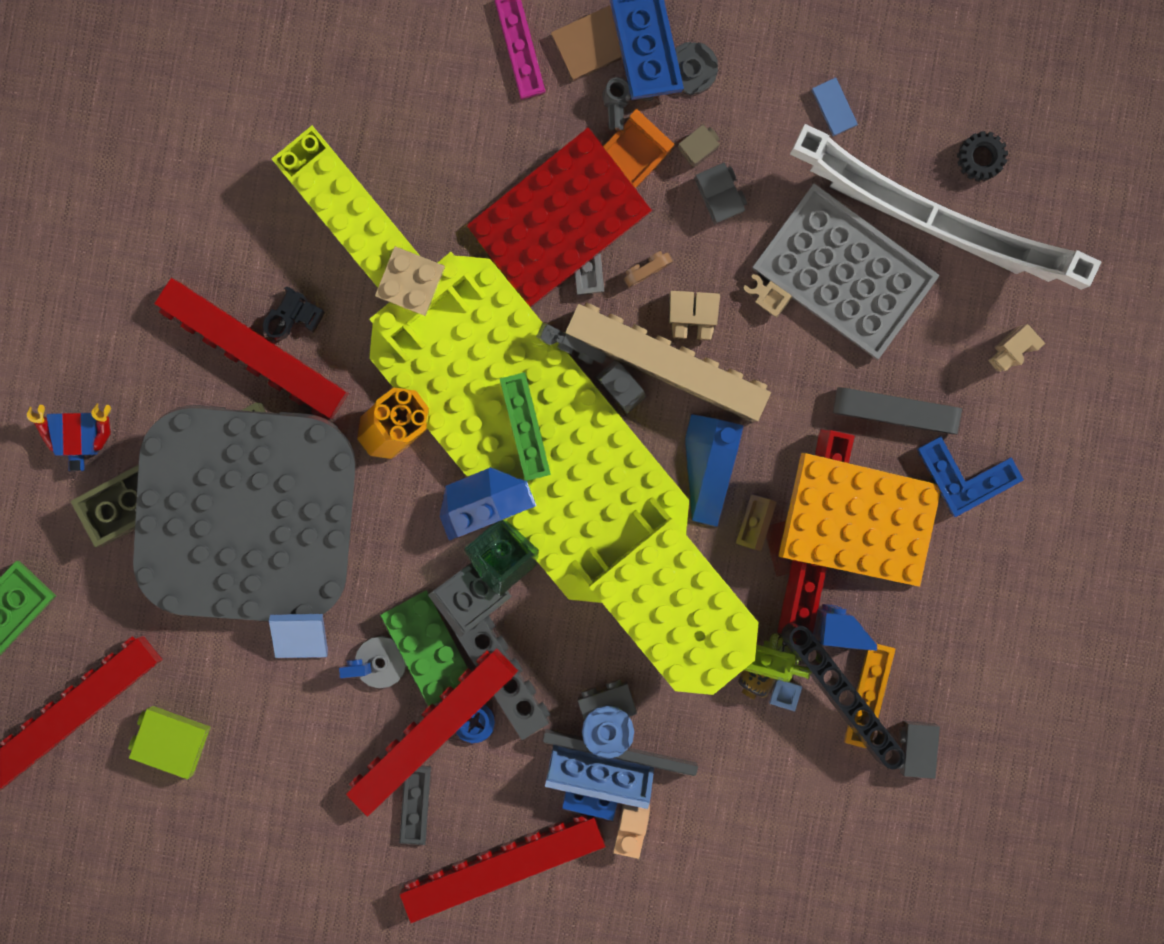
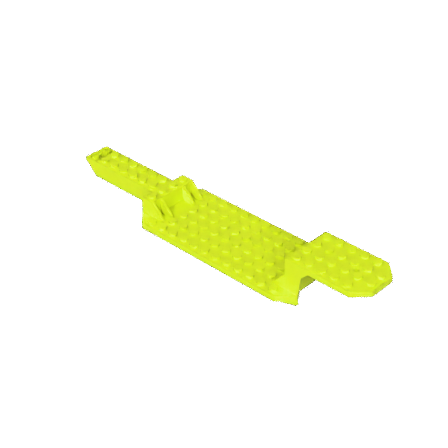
[272,125,758,695]

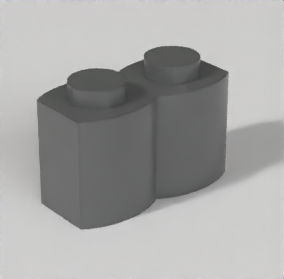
[694,163,747,225]

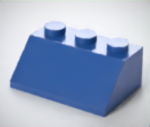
[813,604,877,651]

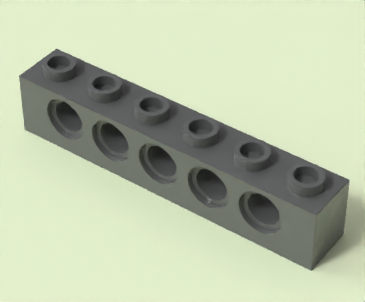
[450,615,551,740]

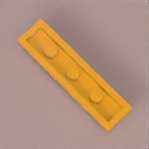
[844,643,896,749]

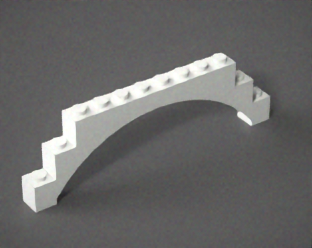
[790,124,1101,290]

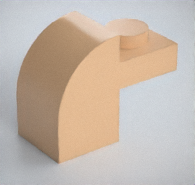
[613,804,650,859]

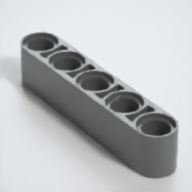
[833,387,962,435]

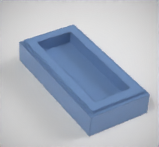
[811,78,858,137]

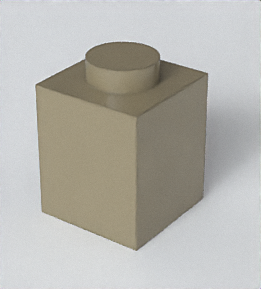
[677,124,720,169]

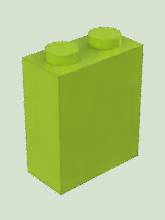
[128,706,211,779]

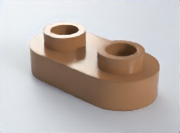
[624,251,673,288]

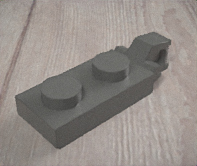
[536,323,607,364]

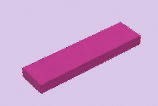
[494,0,546,100]

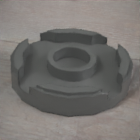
[675,42,718,95]

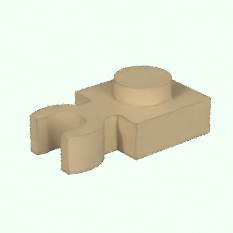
[743,274,792,318]

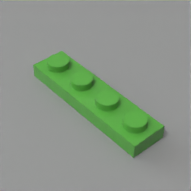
[500,372,551,481]

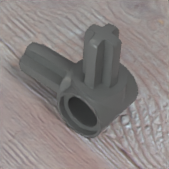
[602,77,653,131]

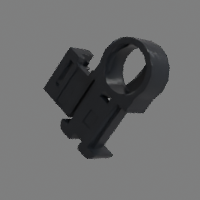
[263,286,325,341]

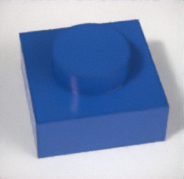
[339,659,372,678]

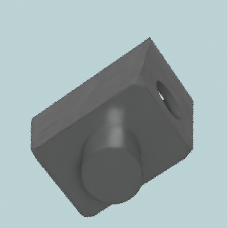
[595,360,646,414]

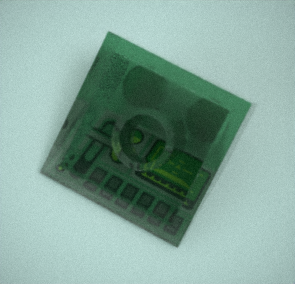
[464,520,539,596]

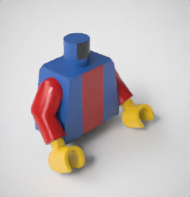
[27,403,111,471]

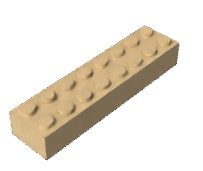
[565,302,771,423]

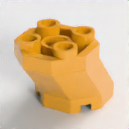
[357,387,429,459]

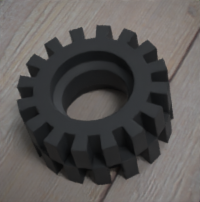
[957,131,1008,181]

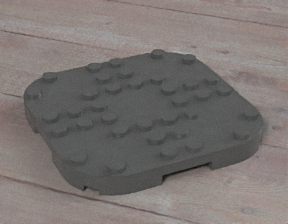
[133,405,355,621]

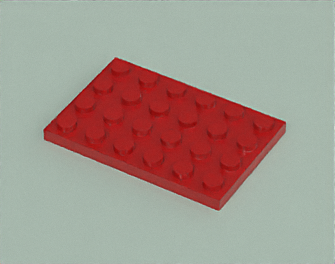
[467,127,653,308]

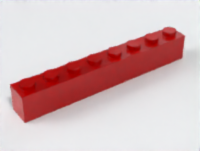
[154,277,350,419]
[777,429,855,639]
[0,636,163,790]
[346,648,518,817]
[399,813,606,923]

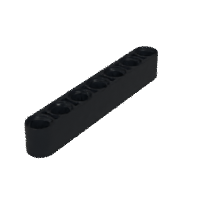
[781,622,905,770]

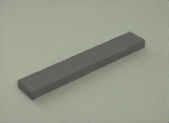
[543,729,698,776]

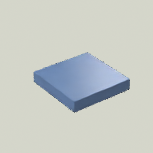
[269,614,328,658]

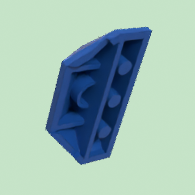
[439,467,537,540]

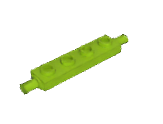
[744,645,811,683]

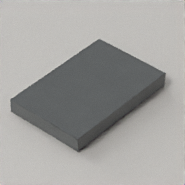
[428,562,512,637]

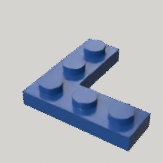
[917,436,1024,517]

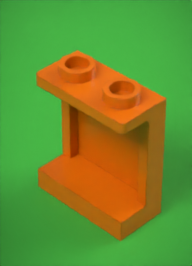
[604,109,675,188]

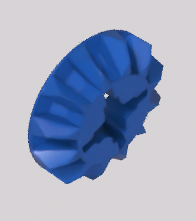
[456,704,495,743]

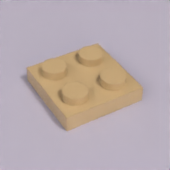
[375,246,445,316]

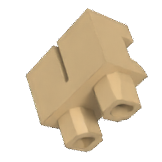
[669,291,720,341]
[988,324,1046,372]

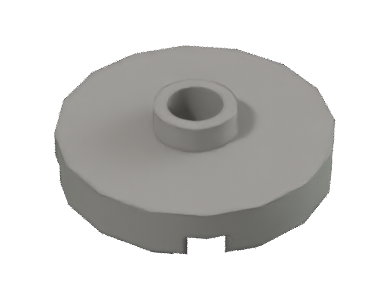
[355,636,406,688]

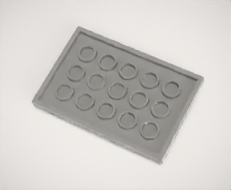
[752,184,940,360]

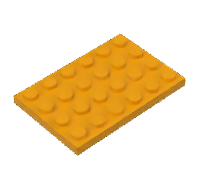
[779,453,941,587]

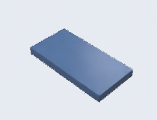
[545,745,654,809]

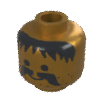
[738,670,776,700]

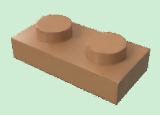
[736,494,777,551]

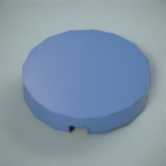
[582,705,634,759]

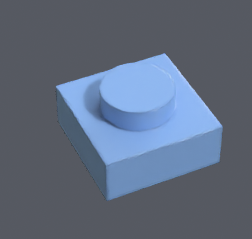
[769,679,802,711]

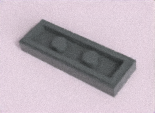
[399,765,431,845]

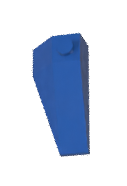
[685,414,744,527]

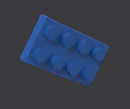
[610,0,684,100]

